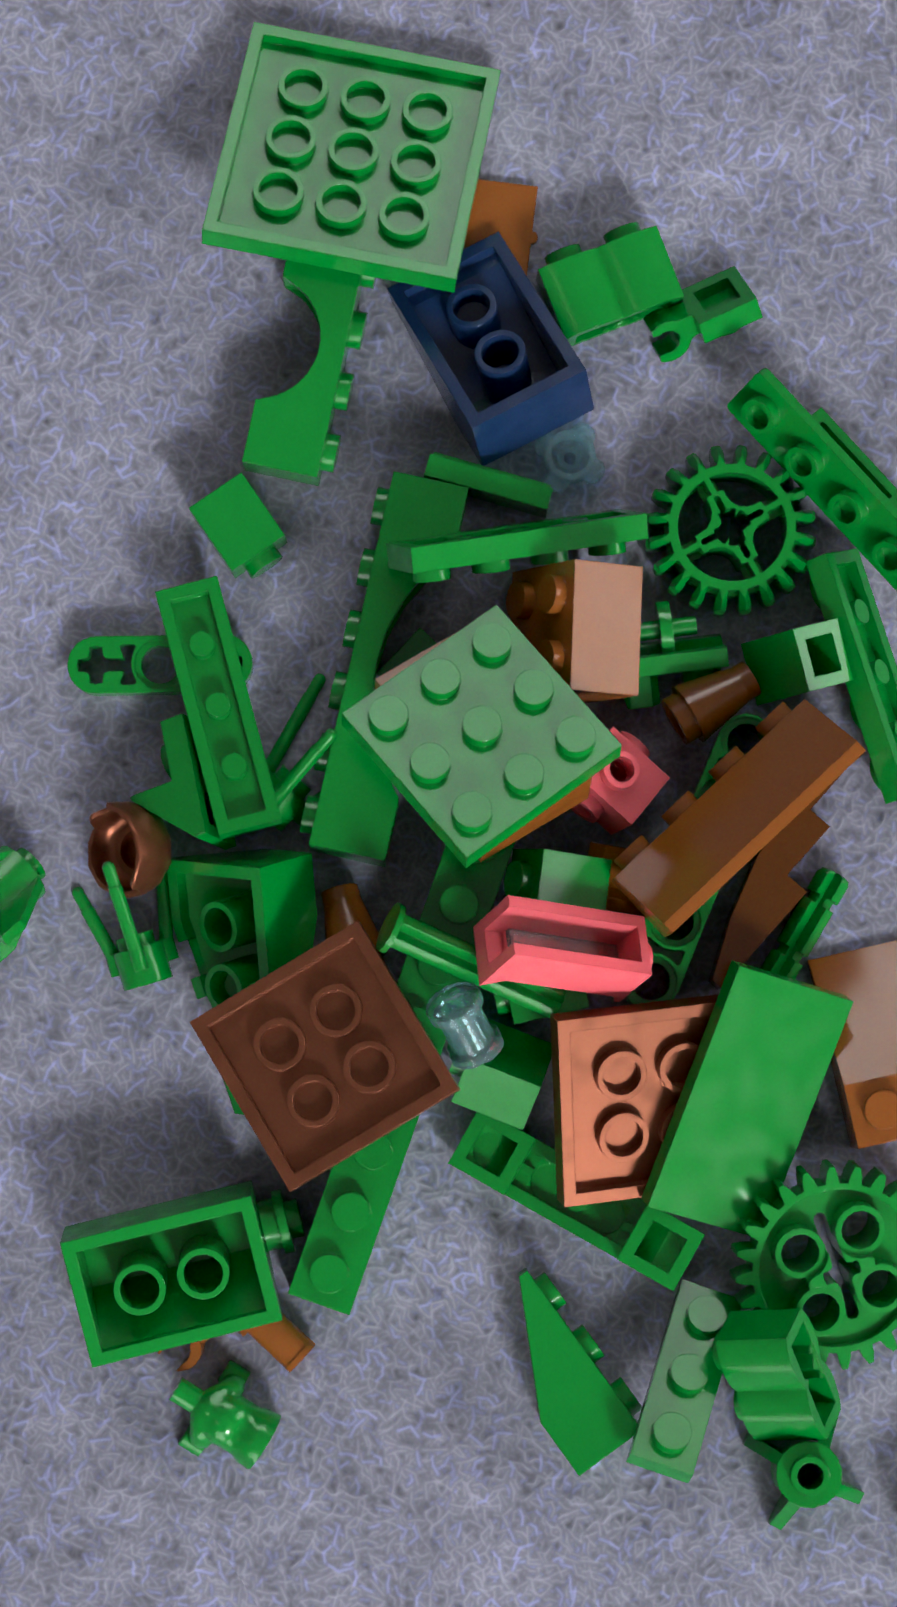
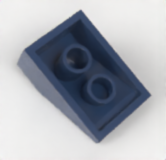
[387,231,594,466]

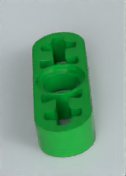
[67,635,254,696]

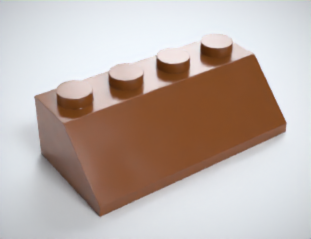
[612,699,866,937]

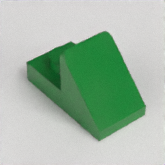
[130,714,236,850]

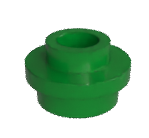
[257,1189,305,1254]

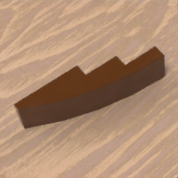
[708,775,841,990]

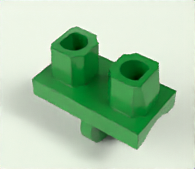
[624,601,729,709]

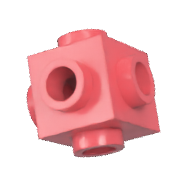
[571,726,670,835]

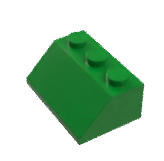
[60,1180,283,1368]

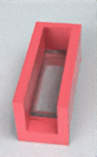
[473,895,653,1002]

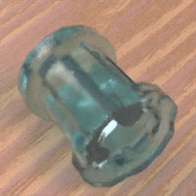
[426,982,504,1069]

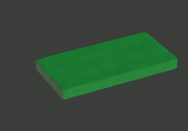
[641,960,854,1236]

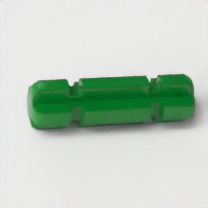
[761,867,848,979]

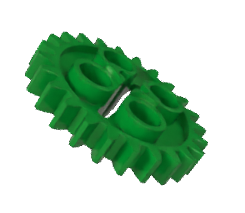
[729,1159,897,1370]

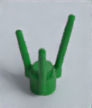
[266,673,337,832]
[72,861,179,991]

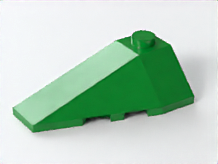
[167,849,317,1115]

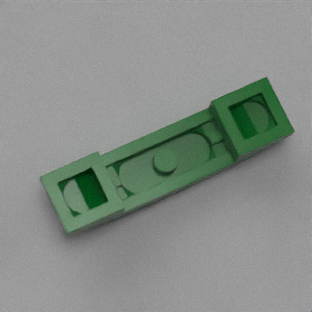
[448,1112,705,1291]

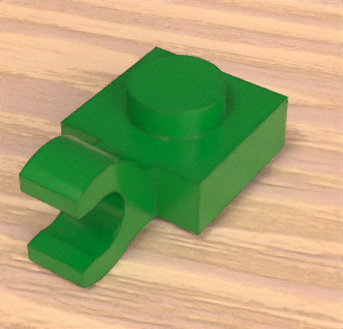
[643,266,763,362]

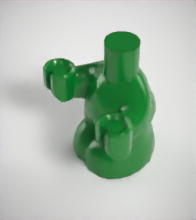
[169,1360,281,1469]

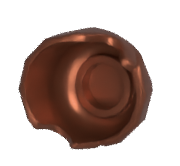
[88,801,171,898]

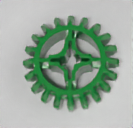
[645,445,816,617]

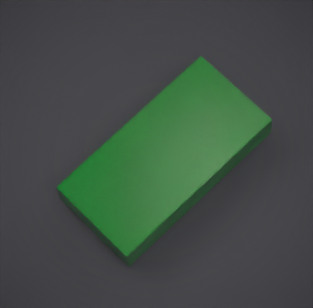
[424,452,553,518]

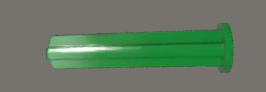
[376,902,566,1018]

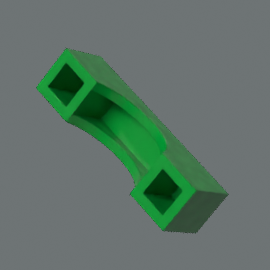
[242,260,376,486]

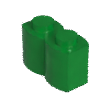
[536,222,684,346]
[713,1308,841,1441]

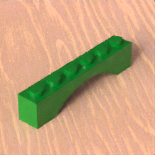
[300,471,469,867]

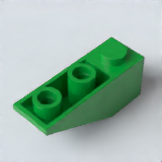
[518,1268,642,1476]

